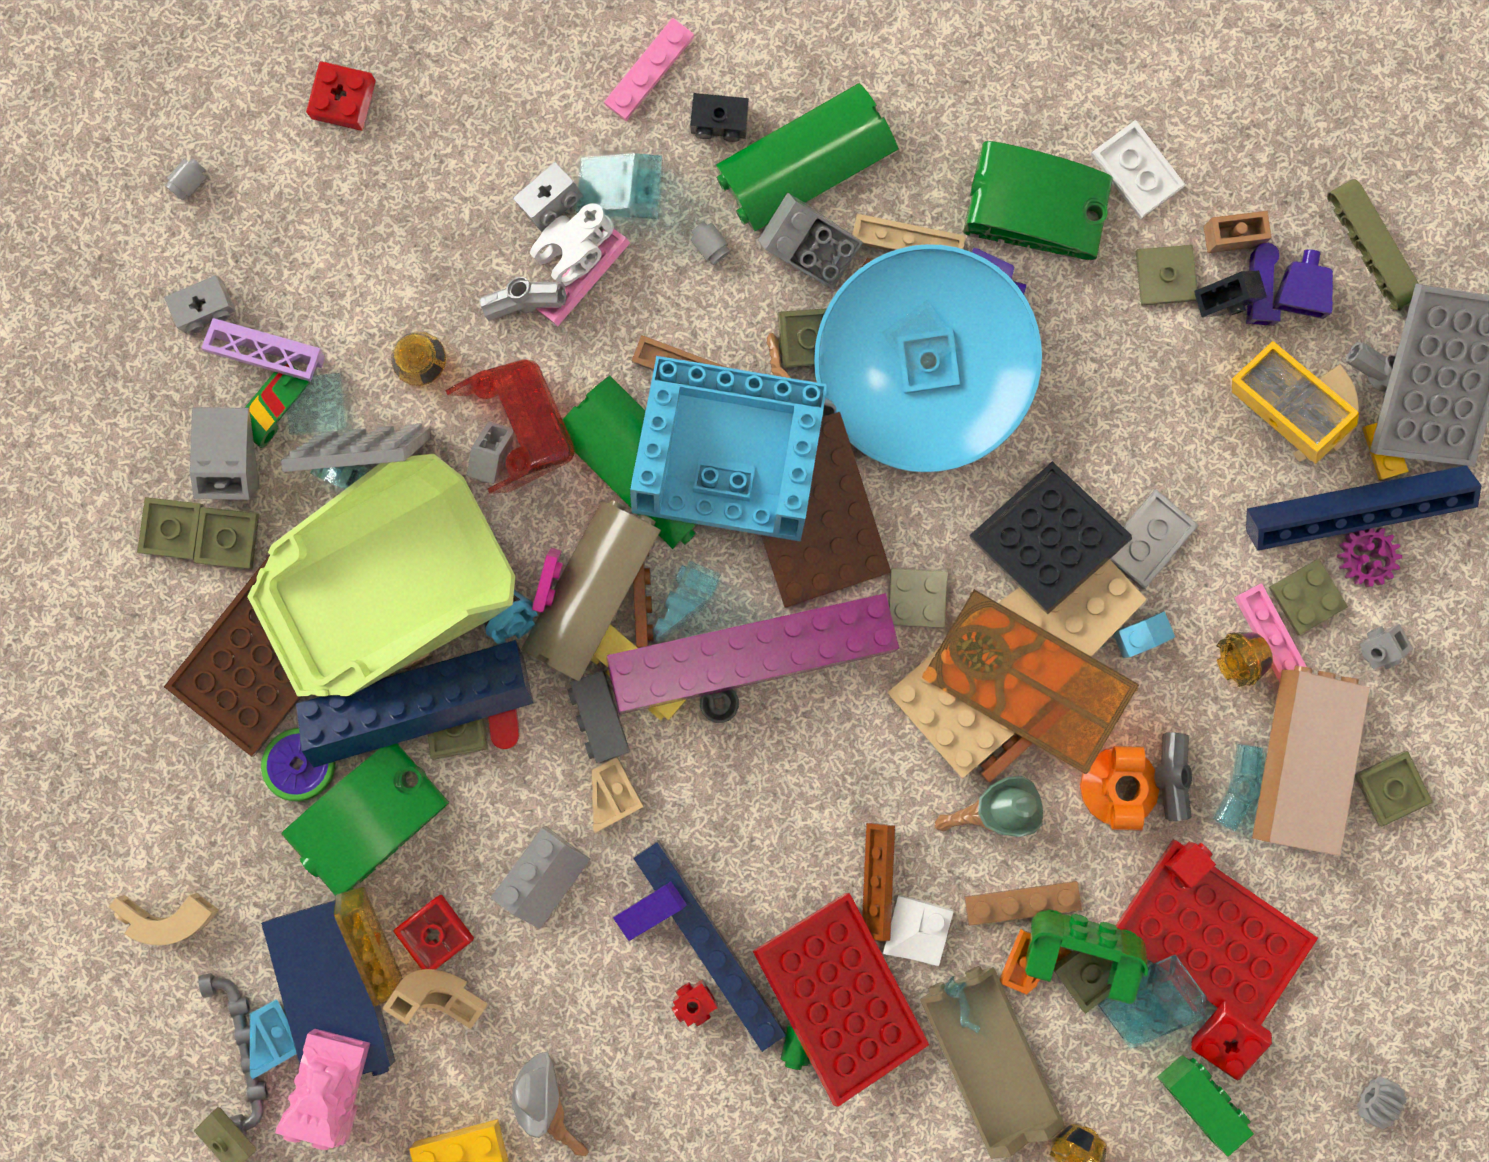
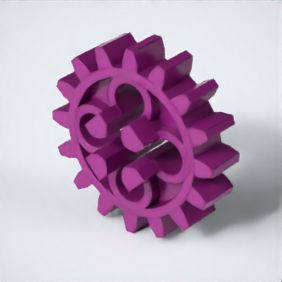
[1337,528,1402,587]

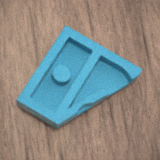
[250,999,297,1079]

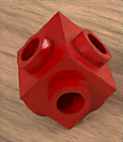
[672,979,718,1027]

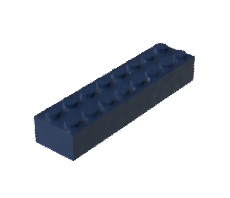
[296,640,534,768]

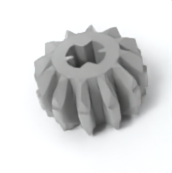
[1357,1076,1407,1129]

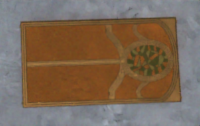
[922,589,1139,775]

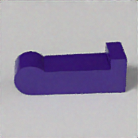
[1246,243,1281,326]

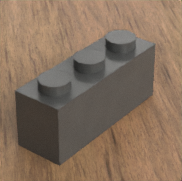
[567,671,630,763]

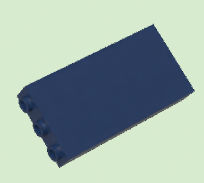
[261,896,396,1079]

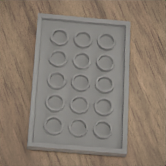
[1370,284,1489,467]
[281,423,431,472]

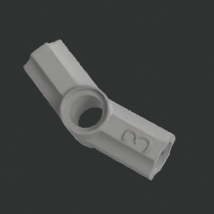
[480,277,567,321]
[1346,342,1396,391]

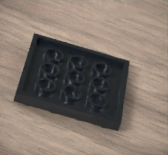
[969,461,1132,615]

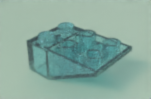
[576,153,664,220]
[653,561,722,643]
[1098,955,1207,1049]

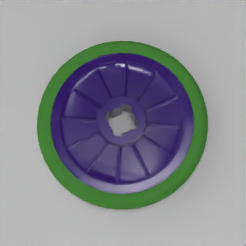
[261,728,336,801]

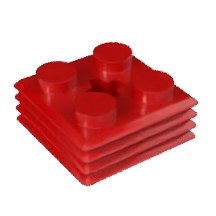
[306,61,376,131]
[393,895,474,970]
[1191,1001,1272,1081]

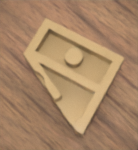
[592,757,644,833]

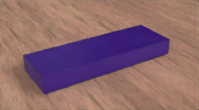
[613,881,687,941]

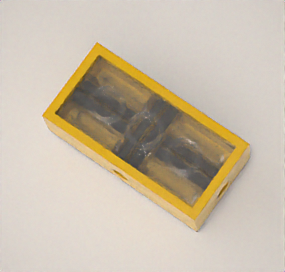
[1232,341,1359,464]

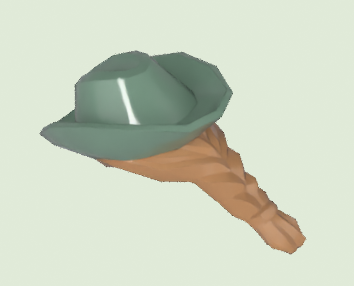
[935,776,1043,837]

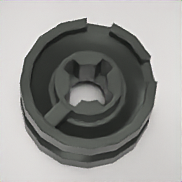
[700,689,739,723]

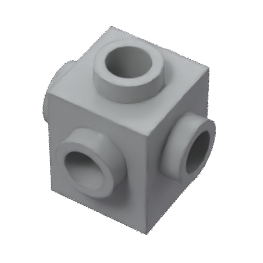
[1360,624,1413,669]

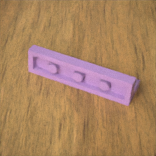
[201,318,325,382]

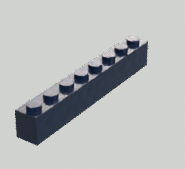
[1246,465,1482,551]
[633,840,786,1052]

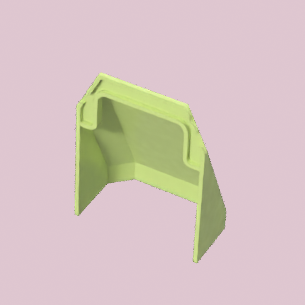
[248,454,515,696]

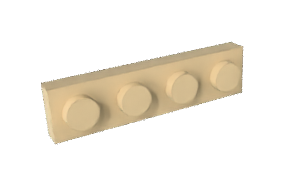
[852,214,966,251]

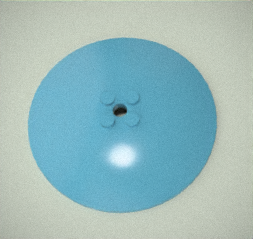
[814,244,1042,472]

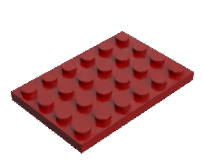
[1115,839,1318,1025]
[753,893,929,1107]

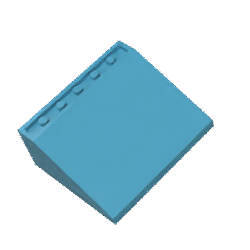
[630,356,828,541]

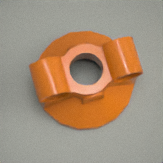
[1080,746,1160,831]

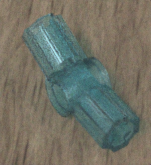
[1212,744,1263,832]

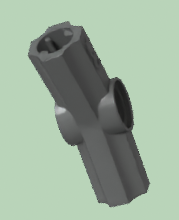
[1155,732,1192,821]

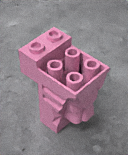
[275,1029,370,1150]

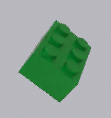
[1157,1055,1254,1157]

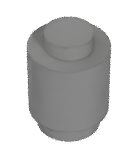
[164,158,206,201]
[690,222,730,265]

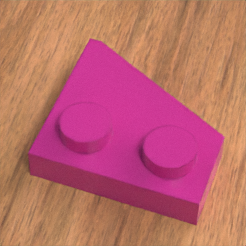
[532,547,563,613]

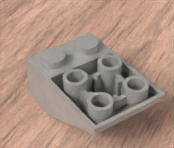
[758,193,863,289]
[190,407,259,500]

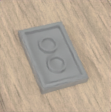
[1110,489,1199,589]

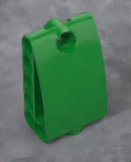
[963,141,1113,260]
[281,743,450,899]

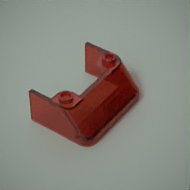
[445,359,574,494]

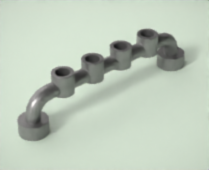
[198,973,268,1136]

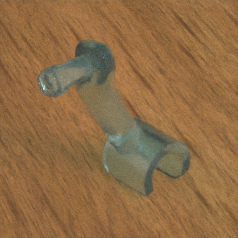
[944,976,980,1033]

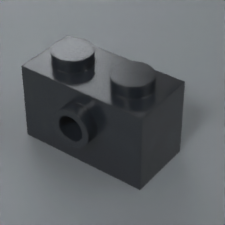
[690,93,749,142]
[1194,270,1267,318]

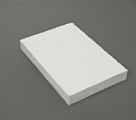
[1090,120,1186,219]

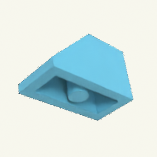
[1113,611,1175,658]

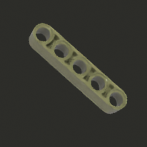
[1327,179,1419,310]

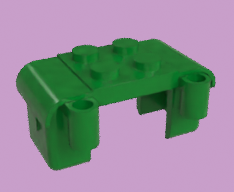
[1025,910,1148,1004]

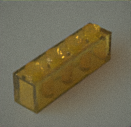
[334,887,403,1006]

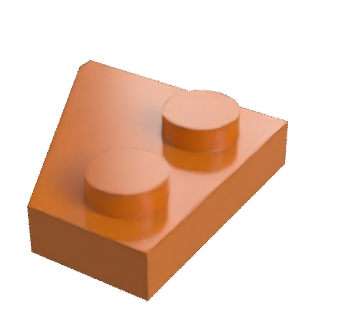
[999,929,1072,995]

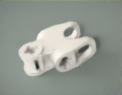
[530,203,614,286]

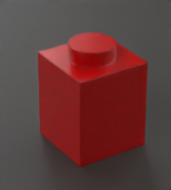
[1165,841,1216,889]

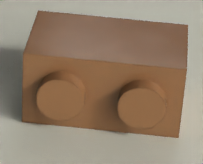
[1203,210,1272,253]

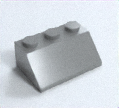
[491,826,591,929]

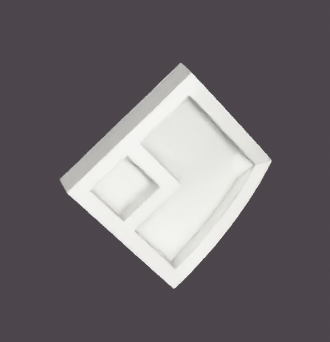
[883,895,953,966]

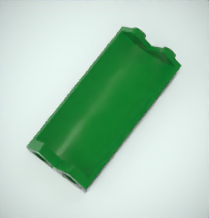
[716,83,899,231]
[554,375,698,549]

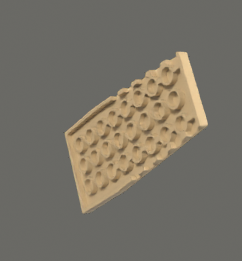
[887,559,1146,779]

